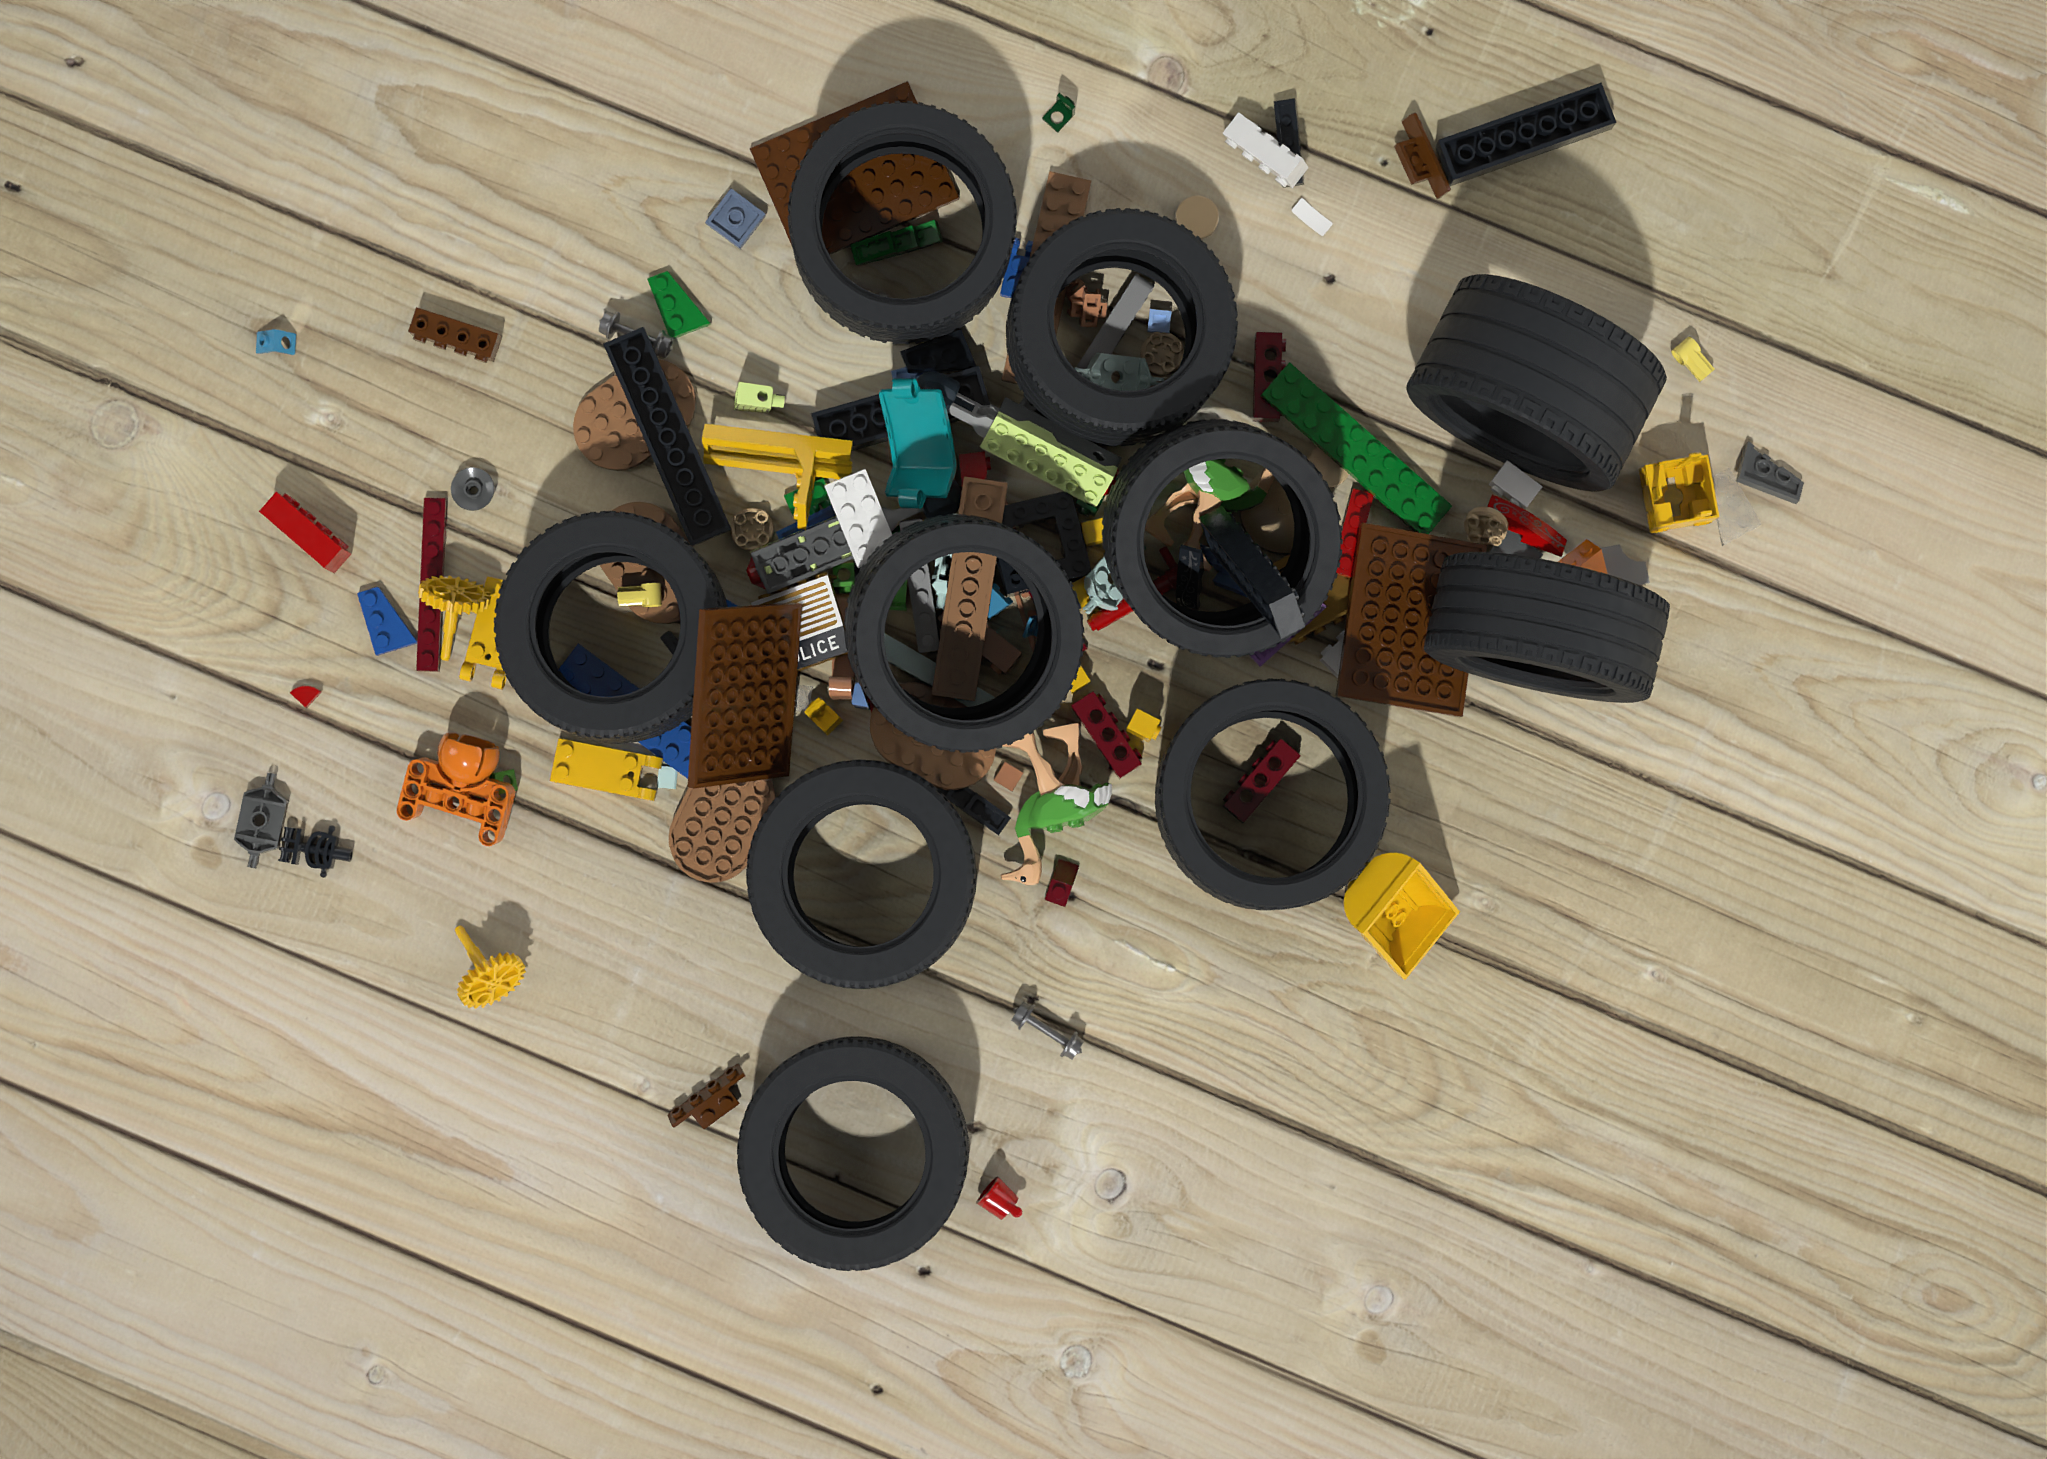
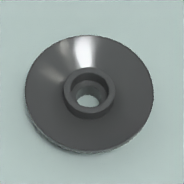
[451,467,495,511]

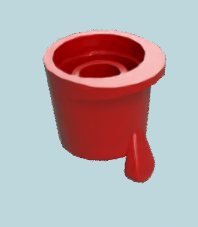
[976,1176,1023,1220]

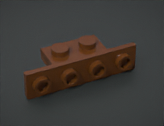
[1394,112,1451,199]
[667,1063,746,1129]

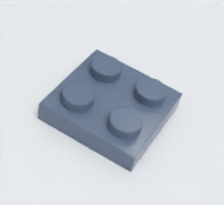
[705,188,766,249]

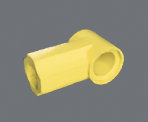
[1671,337,1715,382]
[617,583,662,607]

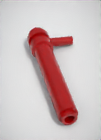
[1087,546,1178,631]

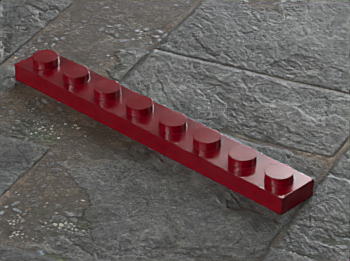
[416,498,447,672]

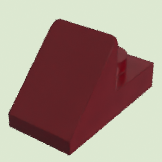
[1045,859,1079,907]

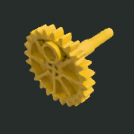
[418,575,491,661]
[455,925,526,1009]

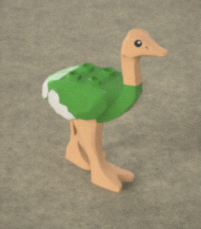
[1145,459,1275,572]
[1000,723,1112,885]

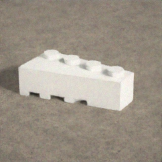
[1223,112,1309,189]

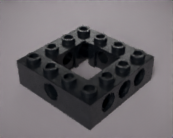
[997,491,1092,598]

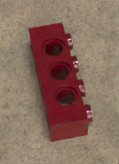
[1253,332,1286,422]
[1071,691,1143,780]
[1223,739,1301,823]

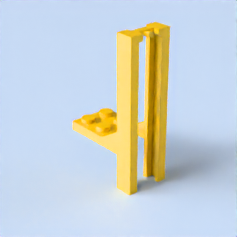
[702,424,853,530]

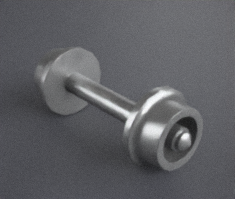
[599,311,674,358]
[1011,1002,1084,1060]

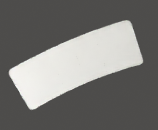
[1292,198,1333,236]

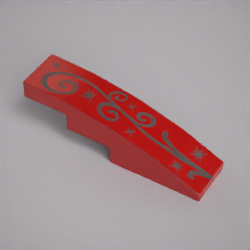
[1487,494,1567,557]

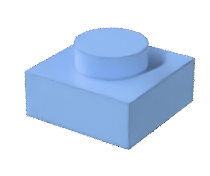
[1147,309,1171,333]

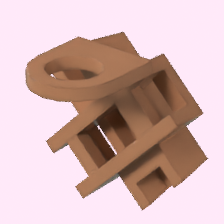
[1066,279,1107,328]

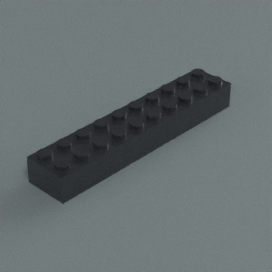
[603,327,732,547]

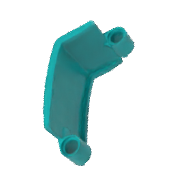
[879,378,956,509]

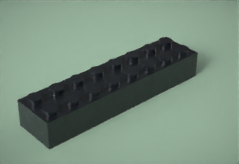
[1435,82,1617,186]
[811,366,990,451]
[1199,506,1305,639]

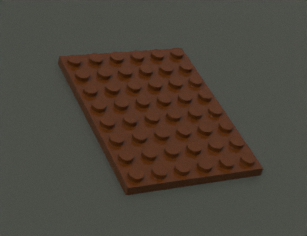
[750,81,959,255]
[1335,523,1487,717]
[687,602,802,789]

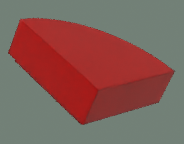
[290,686,322,708]

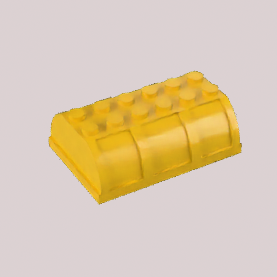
[1344,853,1460,980]

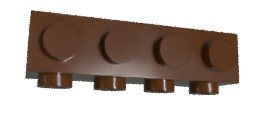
[408,307,502,363]

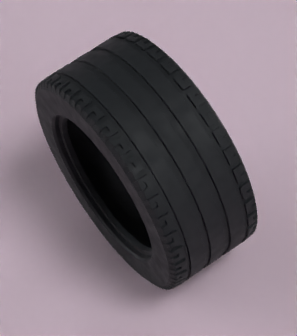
[1006,208,1238,446]
[494,511,728,744]
[1424,552,1670,703]
[746,759,977,989]
[737,1036,969,1271]

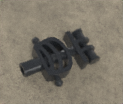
[278,825,353,878]

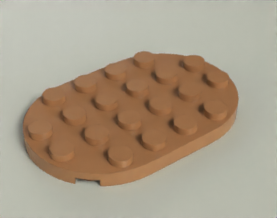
[573,359,696,471]
[600,502,694,624]
[869,682,996,790]
[669,779,776,883]

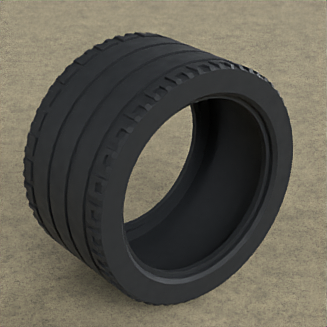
[788,101,1017,345]
[1406,274,1667,492]
[1102,419,1343,658]
[844,514,1085,753]
[1155,678,1391,911]

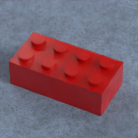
[259,492,351,574]

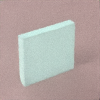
[657,766,678,789]

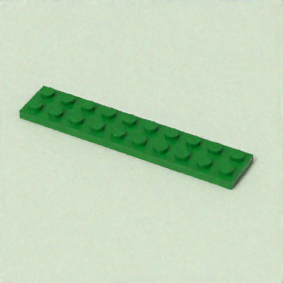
[1260,362,1452,534]

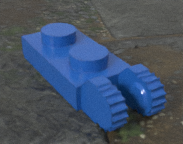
[1000,238,1033,299]

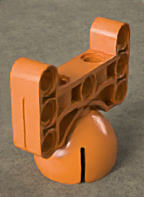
[397,733,515,846]

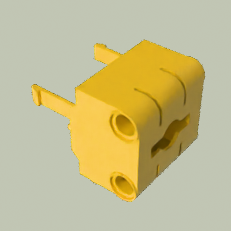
[1638,452,1719,533]

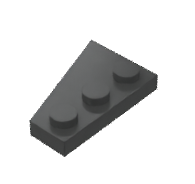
[1736,441,1804,504]

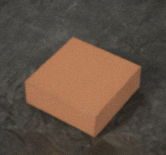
[994,762,1024,792]

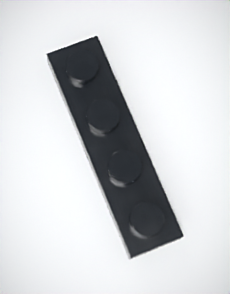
[1274,98,1304,188]

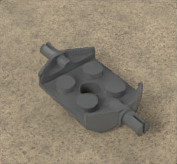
[234,772,289,869]

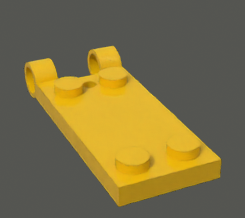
[459,576,507,690]
[550,738,663,801]

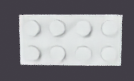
[824,469,892,568]

